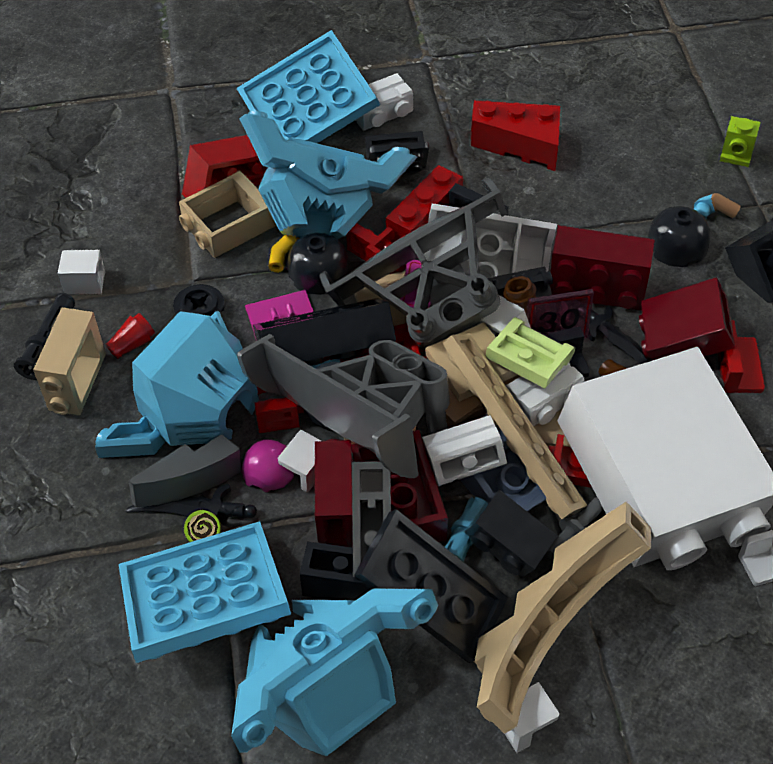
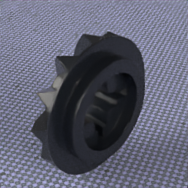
[173,284,224,316]

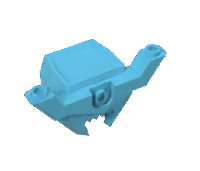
[240,110,417,239]
[95,311,259,458]
[231,589,438,756]

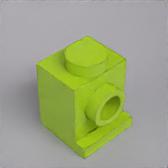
[720,116,760,167]

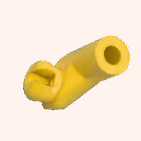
[268,235,299,273]

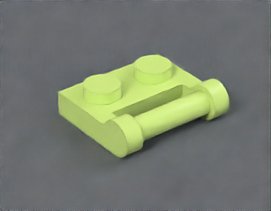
[485,317,575,388]

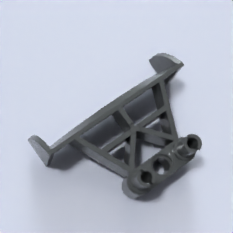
[319,177,507,350]
[237,334,450,478]

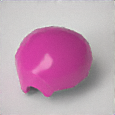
[241,440,294,492]

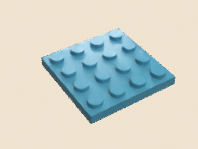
[237,30,380,143]
[119,521,291,663]

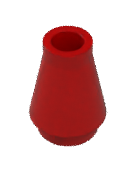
[105,313,155,359]

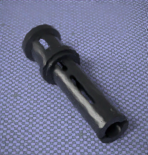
[14,293,75,380]

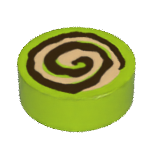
[184,510,221,542]

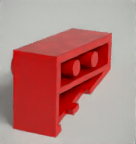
[471,100,561,171]
[182,135,267,198]

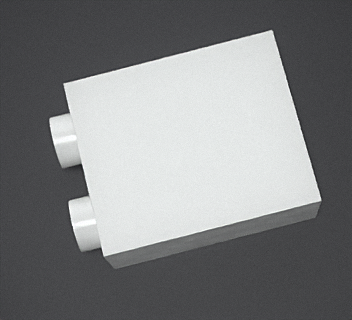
[557,347,773,570]

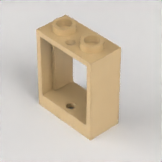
[179,171,276,258]
[33,307,106,415]

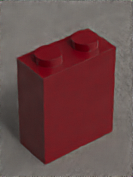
[639,277,736,361]
[315,439,353,548]

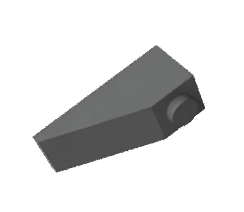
[352,462,391,577]

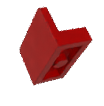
[717,320,765,393]

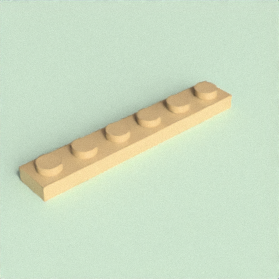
[442,333,587,519]

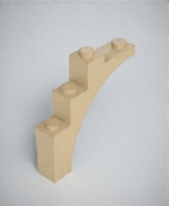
[474,502,651,734]

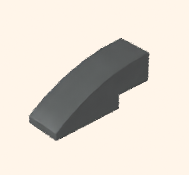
[129,434,241,507]

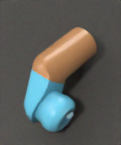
[694,193,741,219]

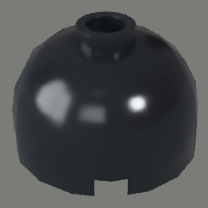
[648,206,710,267]
[287,232,349,295]

